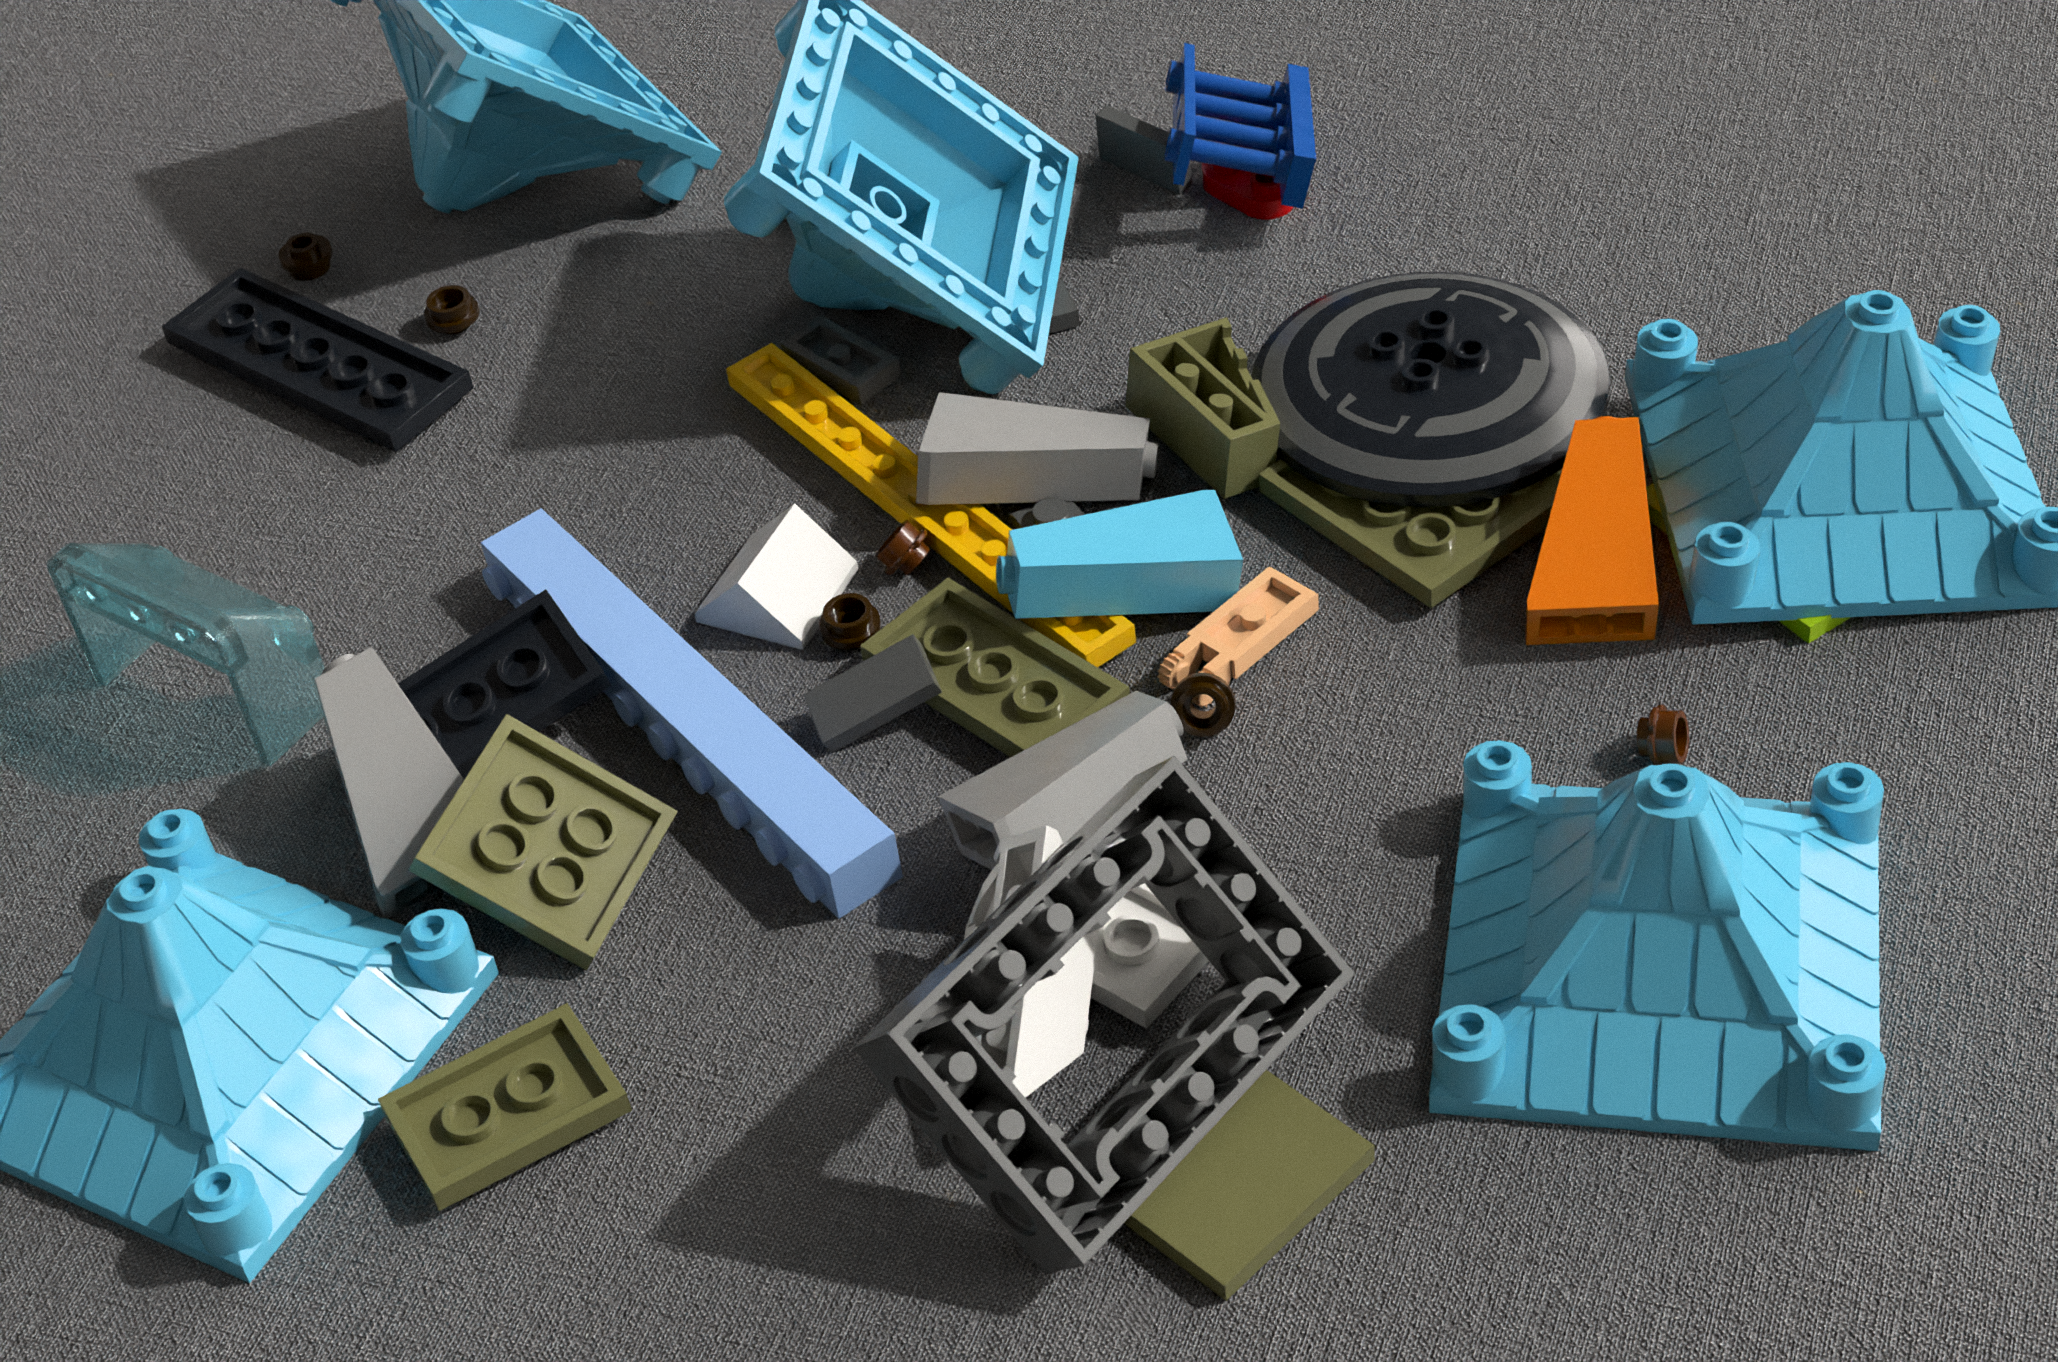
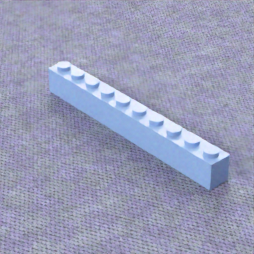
[480,508,903,919]

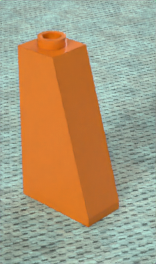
[1525,416,1659,645]

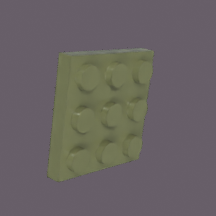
[409,714,678,970]

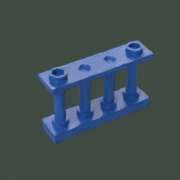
[1164,43,1316,209]

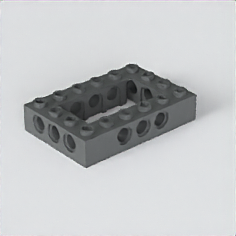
[853,755,1355,1274]

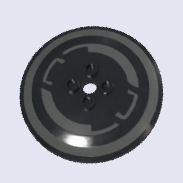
[1251,271,1610,507]

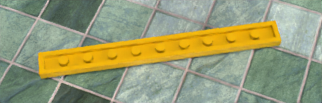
[726,343,1136,668]

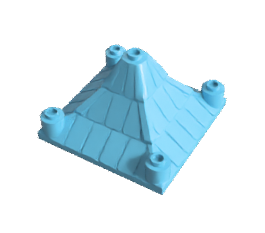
[330,0,722,213]
[724,0,1079,394]
[1624,290,2058,625]
[1429,740,1886,1151]
[0,809,499,1283]

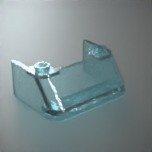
[47,543,325,766]

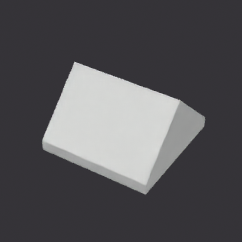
[694,504,858,650]

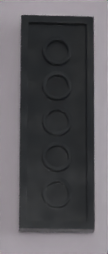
[161,268,474,452]

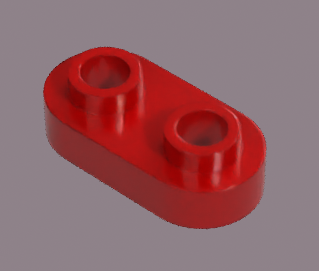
[1201,163,1293,220]

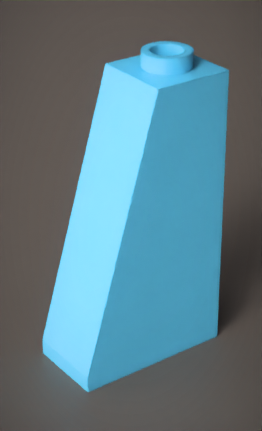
[996,490,1243,619]

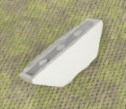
[964,826,1099,1098]

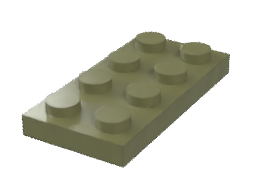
[860,578,1130,757]

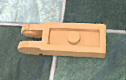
[1157,567,1319,707]

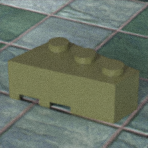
[1125,317,1280,499]

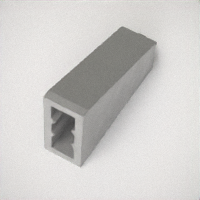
[916,392,1159,505]
[315,647,464,919]
[938,691,1187,870]

